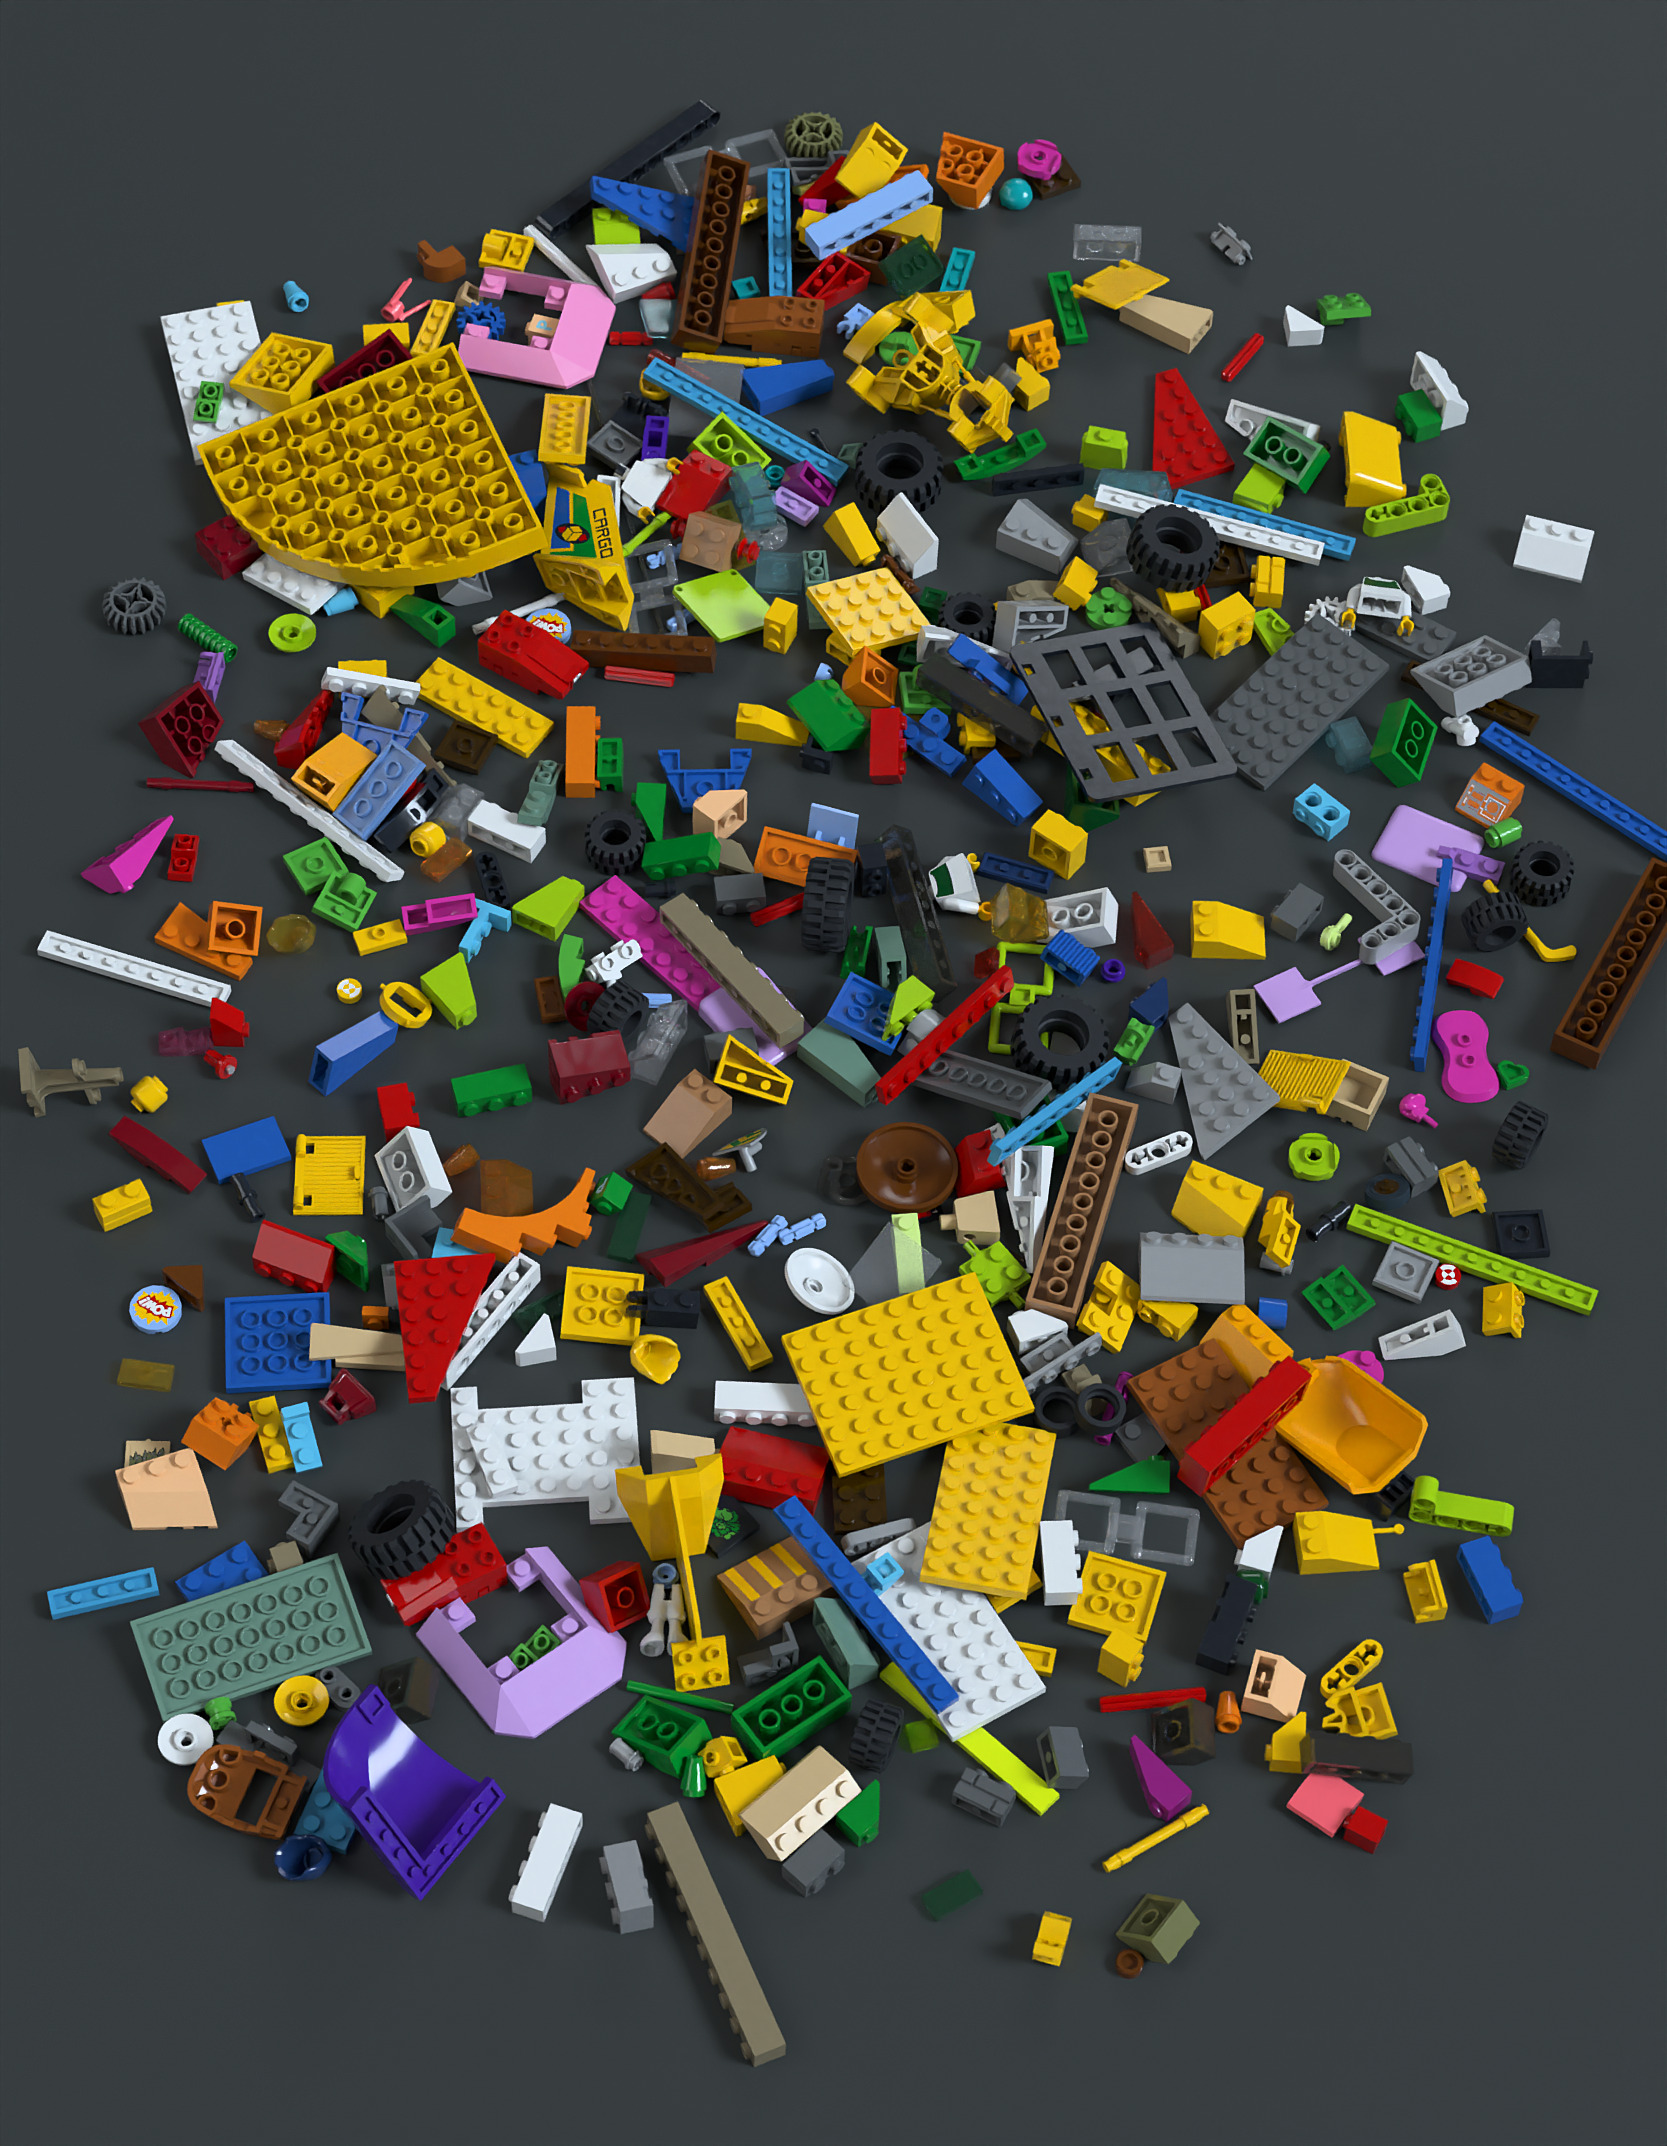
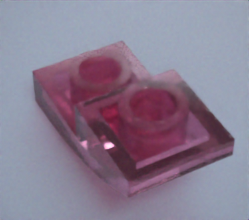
[159,1026,213,1056]

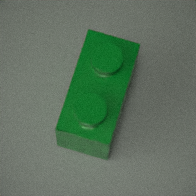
[1394,389,1443,443]

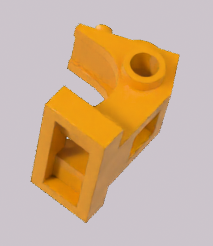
[1008,319,1060,373]

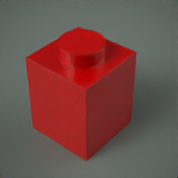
[1342,1806,1388,1854]

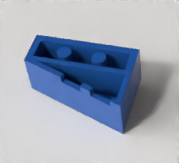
[962,749,1043,827]

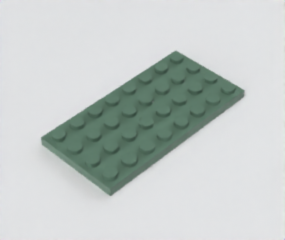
[130,1553,372,1724]

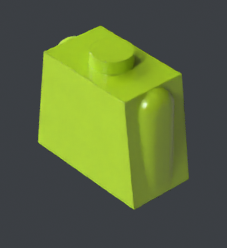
[1079,426,1128,474]
[1232,463,1286,514]

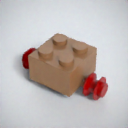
[670,511,760,572]

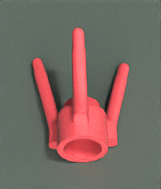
[381,278,431,323]

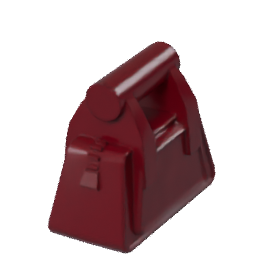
[318,1368,377,1425]

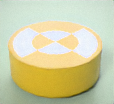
[337,978,362,1004]

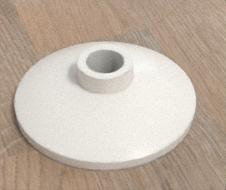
[158,1714,213,1765]

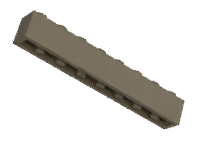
[659,893,804,1049]

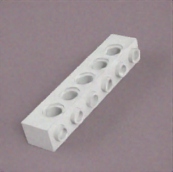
[441,1252,540,1391]

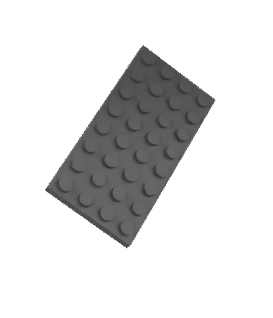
[1192,613,1389,791]

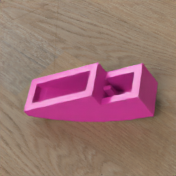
[401,893,478,936]

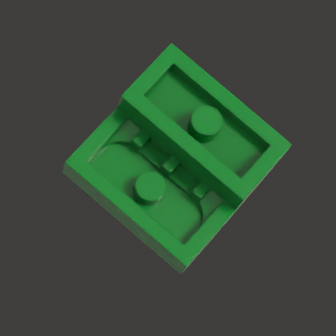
[1301,1264,1376,1330]

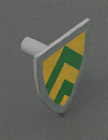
[712,1128,767,1172]

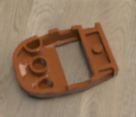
[187,1744,309,1841]

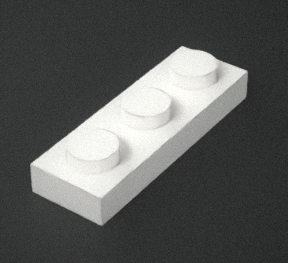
[466,1420,518,1499]

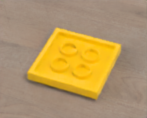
[560,1266,644,1346]
[1067,1551,1166,1646]

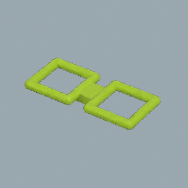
[988,941,1054,1055]

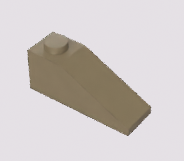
[1006,580,1065,604]
[1226,989,1259,1064]

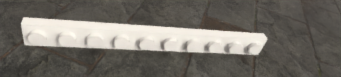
[1094,484,1324,566]
[215,740,405,882]

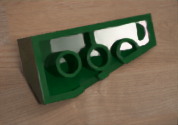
[1064,763,1120,832]

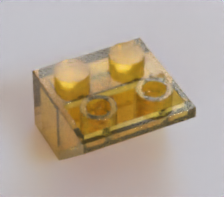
[990,883,1049,944]

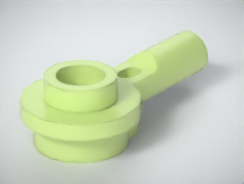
[1320,913,1352,951]

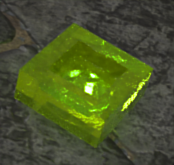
[905,1718,939,1753]

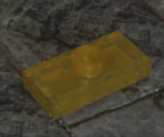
[117,1358,175,1392]

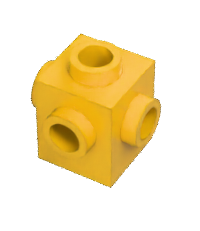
[697,1736,747,1778]

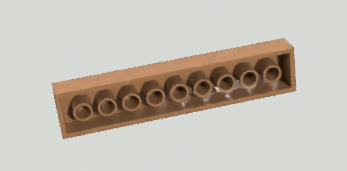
[1025,1092,1139,1329]

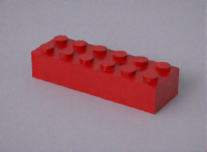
[1177,1355,1312,1497]

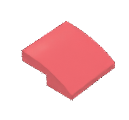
[1286,1764,1364,1837]

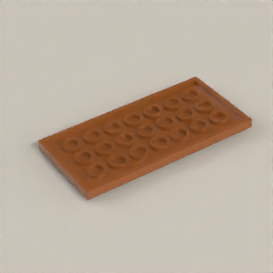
[1126,1338,1329,1550]

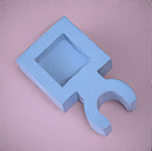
[837,303,875,340]

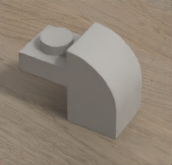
[897,1009,946,1056]

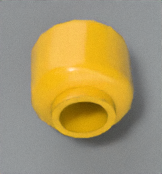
[410,822,446,858]
[130,1075,168,1113]

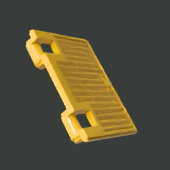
[1070,259,1169,310]
[1258,1050,1351,1115]
[293,1134,366,1215]

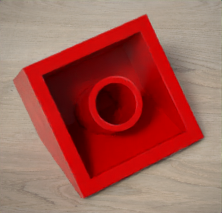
[954,1129,1007,1198]
[579,1560,650,1633]

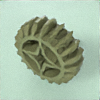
[784,110,843,158]

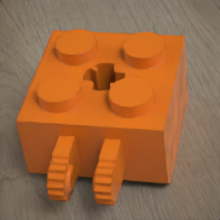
[181,1397,260,1470]

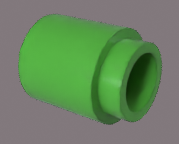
[1485,817,1522,848]

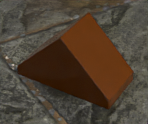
[162,1265,204,1312]

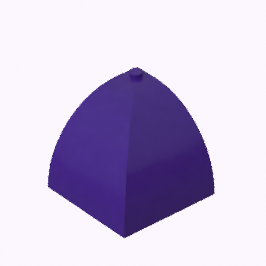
[323,1684,506,1901]

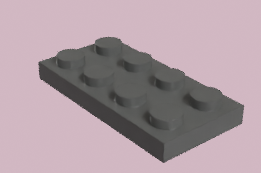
[1354,610,1457,664]

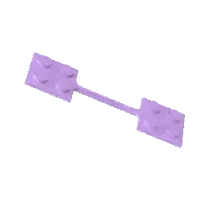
[1253,937,1425,1023]

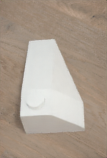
[1225,399,1321,442]
[917,625,1013,671]

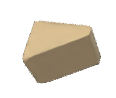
[454,281,483,308]

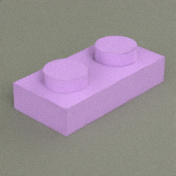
[768,486,819,527]

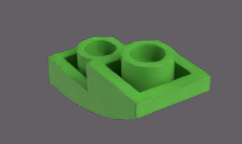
[193,381,225,424]
[509,1625,562,1672]

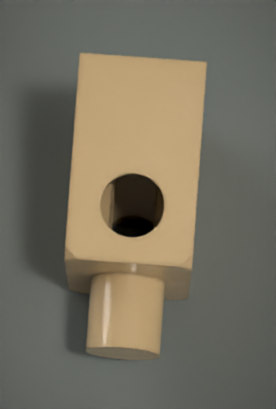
[939,1191,1000,1245]

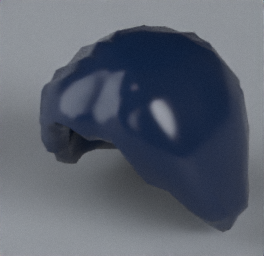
[274,1834,332,1881]

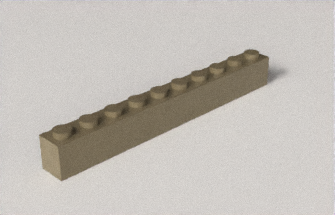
[644,1802,786,2067]

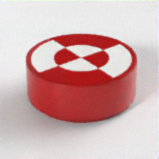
[1434,1264,1461,1290]

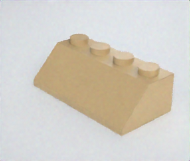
[738,1745,862,1861]

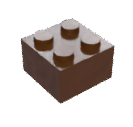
[845,230,902,286]

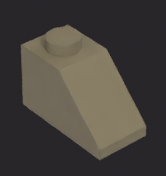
[707,836,755,877]

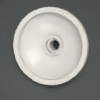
[785,1248,855,1315]

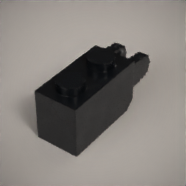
[626,1287,700,1329]

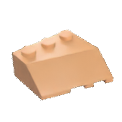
[115,1448,218,1530]

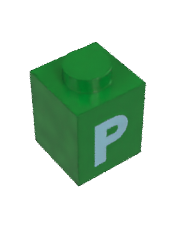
[589,1171,633,1216]

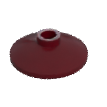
[564,981,605,1031]

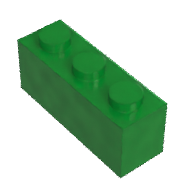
[642,832,721,881]
[451,1063,532,1117]

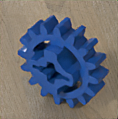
[456,301,506,341]

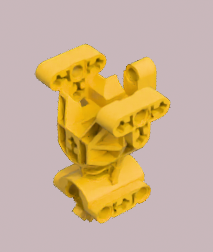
[846,291,1015,454]

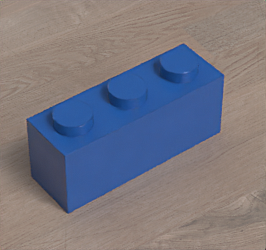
[1456,1535,1523,1625]

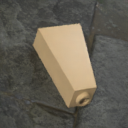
[1119,294,1213,354]

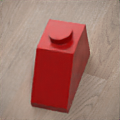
[210,997,250,1047]

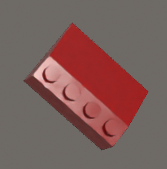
[719,1426,831,1517]

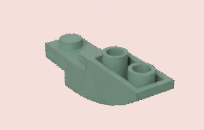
[803,550,831,629]
[517,760,564,827]

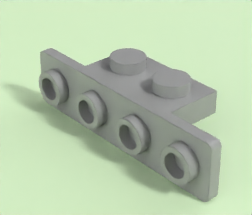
[1020,1332,1102,1396]

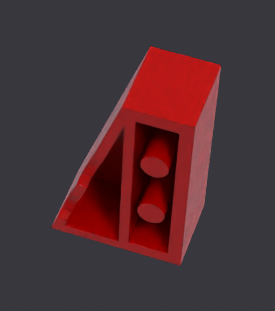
[795,251,871,311]

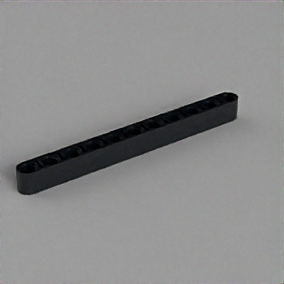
[534,100,721,241]

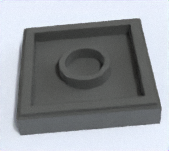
[586,420,643,470]

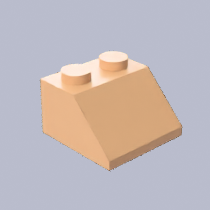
[693,789,747,839]

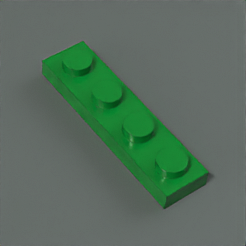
[1047,271,1088,345]

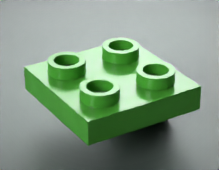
[1317,293,1371,326]
[898,664,952,715]
[311,870,377,933]

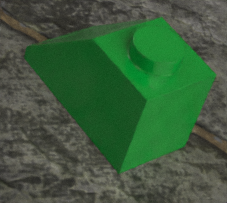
[835,1779,880,1848]

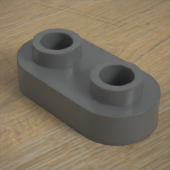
[315,1666,361,1712]

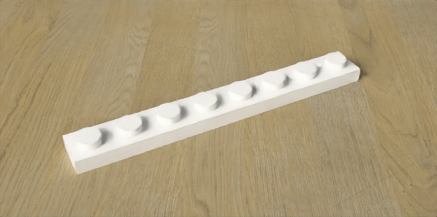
[37,930,231,1007]

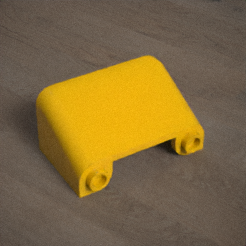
[1339,411,1406,507]

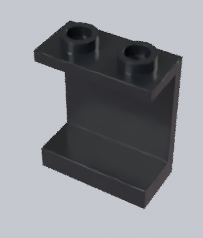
[1526,640,1593,688]

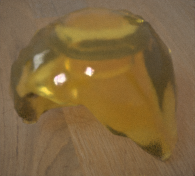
[266,914,317,954]

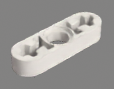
[1124,1131,1193,1175]

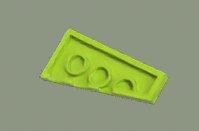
[1253,607,1294,657]

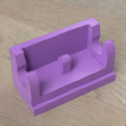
[193,652,225,704]

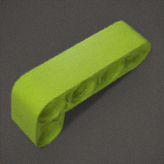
[1363,474,1450,537]
[1409,1475,1514,1537]

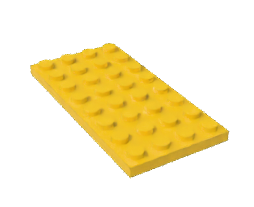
[919,1423,1056,1600]

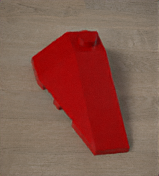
[274,689,334,770]

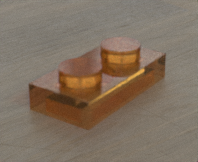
[420,836,472,884]

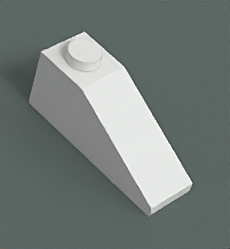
[1378,1309,1466,1360]

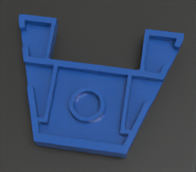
[341,692,428,756]
[658,748,752,813]

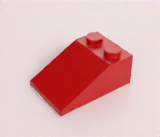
[656,449,733,522]

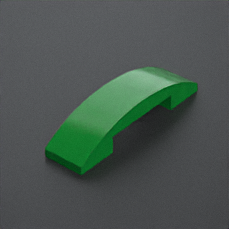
[954,428,1046,480]

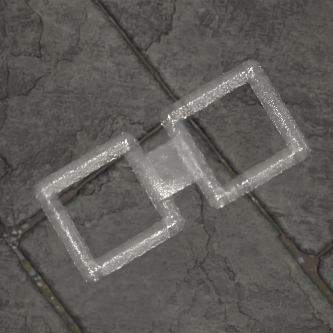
[663,129,788,195]
[624,539,688,636]
[1054,1490,1200,1566]

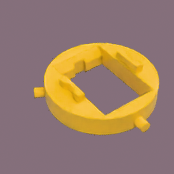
[379,982,432,1028]

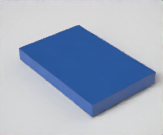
[202,1116,291,1185]

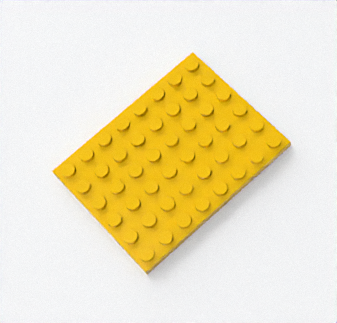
[781,1272,1035,1478]

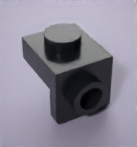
[799,736,833,775]

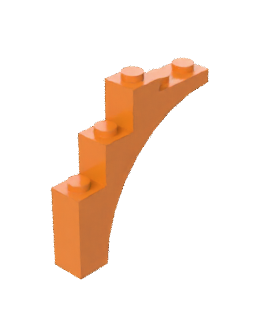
[450,1167,596,1265]

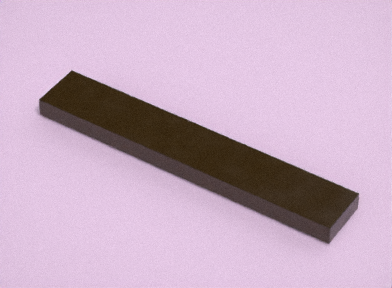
[1401,659,1540,736]

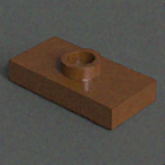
[533,975,567,1024]

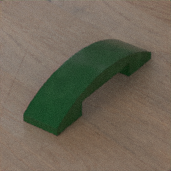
[897,586,948,667]

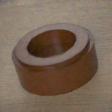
[1115,1949,1144,1979]

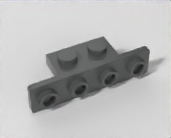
[216,1720,321,1794]

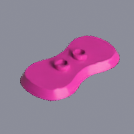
[1431,1010,1500,1103]

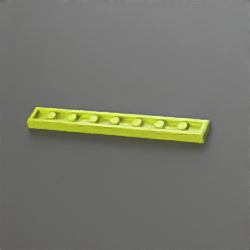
[880,1661,1060,1816]

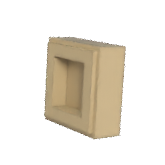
[1143,846,1172,873]

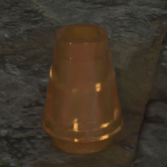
[254,719,290,742]
[442,1143,480,1178]
[696,1157,736,1182]

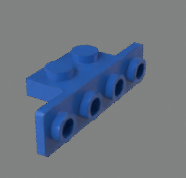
[947,633,1028,706]

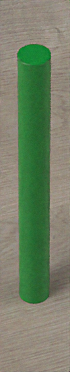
[626,1680,735,1714]

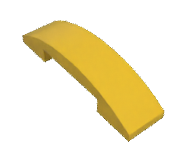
[843,301,910,365]

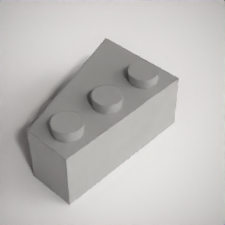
[599,1840,654,1934]

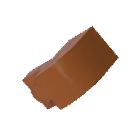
[417,240,466,283]

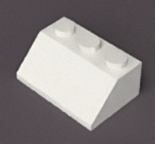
[1410,351,1469,431]
[875,492,939,580]
[1513,515,1594,583]
[374,1126,452,1213]

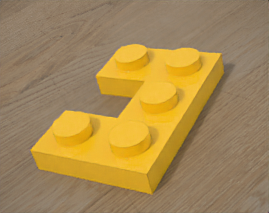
[1076,1261,1140,1354]

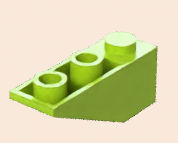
[882,975,935,1041]

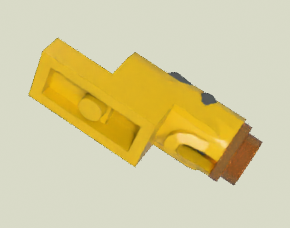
[1258,1190,1301,1268]

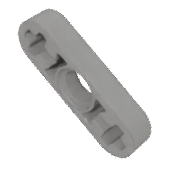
[841,1518,917,1556]

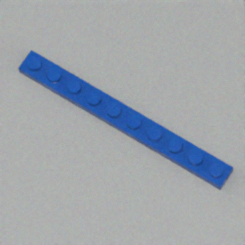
[1479,721,1667,862]
[1410,858,1453,1072]
[773,1495,960,1715]

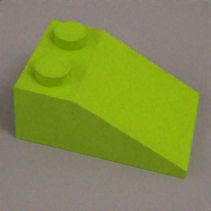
[592,208,640,277]
[686,412,772,492]

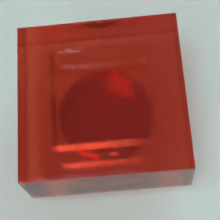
[974,946,1000,980]

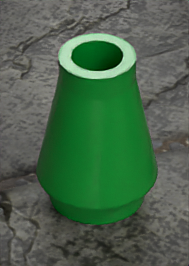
[680,1755,708,1797]

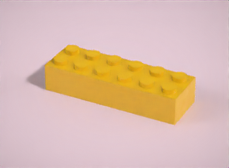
[1025,702,1171,807]

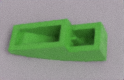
[559,934,586,1002]

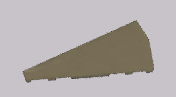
[1110,577,1201,659]
[361,684,457,793]

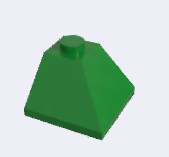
[325,1231,370,1293]

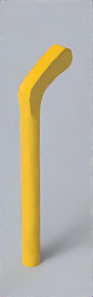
[1482,879,1577,962]

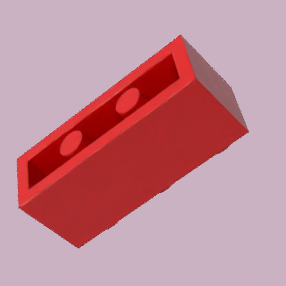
[869,708,907,785]

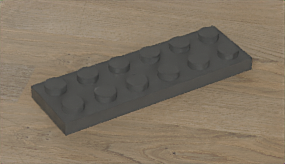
[909,1050,1053,1120]

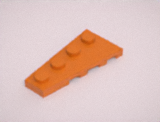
[154,902,253,981]

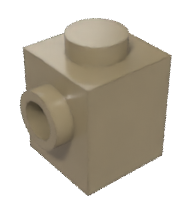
[267,1541,304,1575]

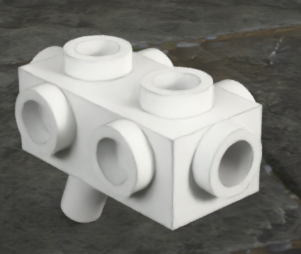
[585,939,643,988]

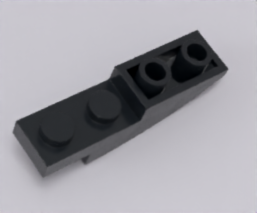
[374,768,449,854]

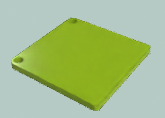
[672,569,770,642]

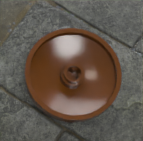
[856,1122,958,1214]

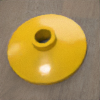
[274,1675,329,1727]

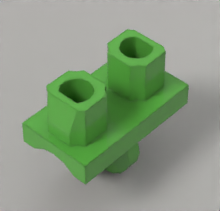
[1113,1017,1155,1066]

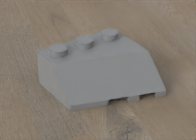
[996,499,1079,575]

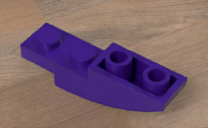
[641,415,670,462]

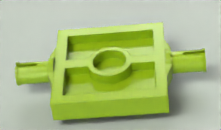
[958,1240,1031,1310]

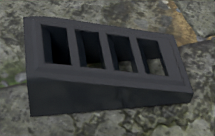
[1366,1470,1415,1522]

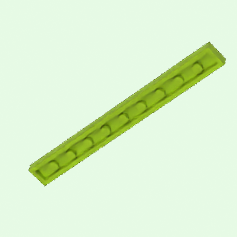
[1346,1204,1598,1316]

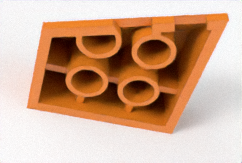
[936,132,1004,209]

